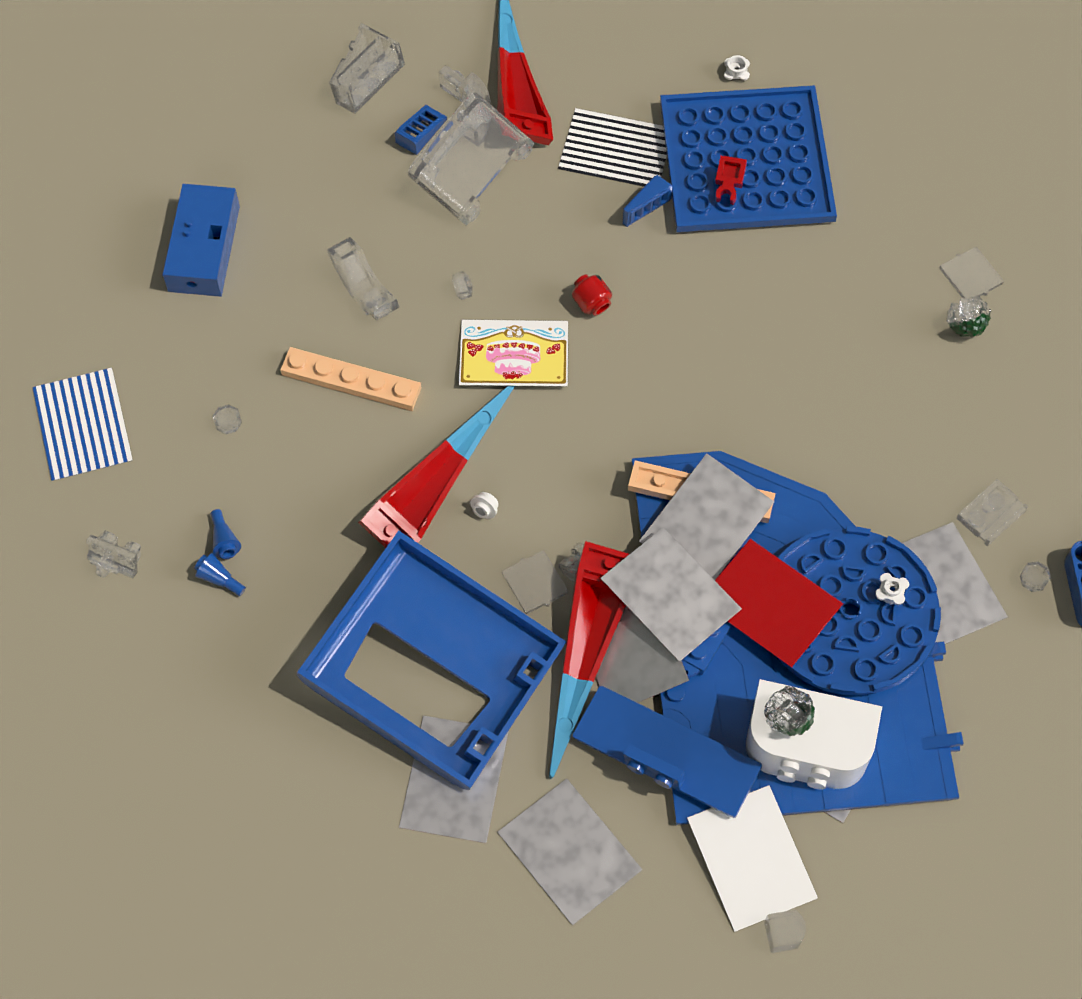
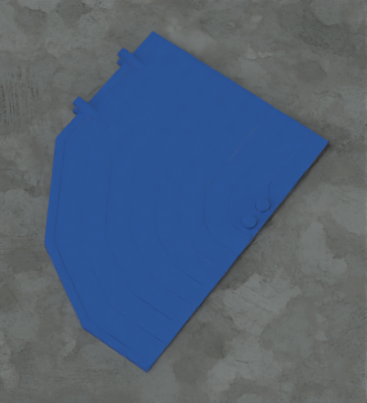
[632,451,964,825]

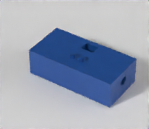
[163,184,240,297]

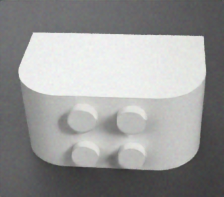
[746,679,882,789]

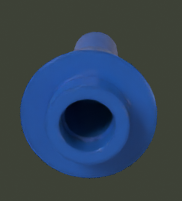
[210,509,241,559]
[194,553,246,597]

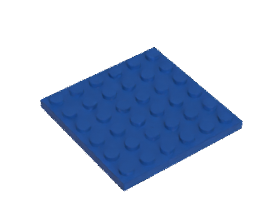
[660,85,837,232]

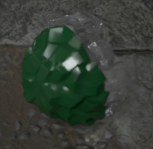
[946,296,992,337]
[764,686,815,736]

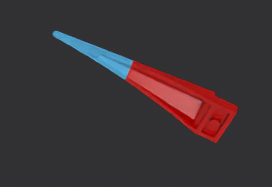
[497,0,553,146]
[358,386,515,548]
[549,541,629,779]

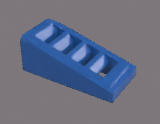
[395,105,447,155]
[622,175,673,227]

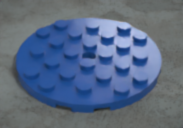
[778,526,941,696]

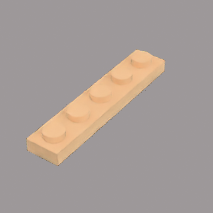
[281,347,421,411]
[628,461,776,523]

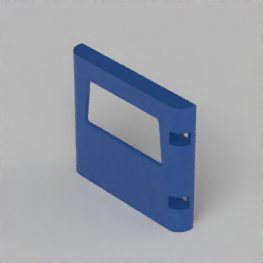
[297,530,566,790]

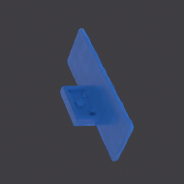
[573,686,762,818]

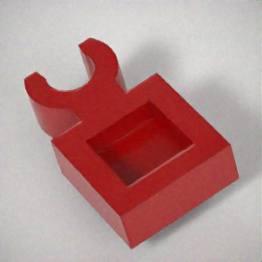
[715,155,747,205]

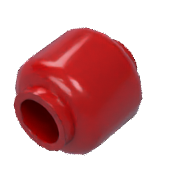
[572,274,612,316]

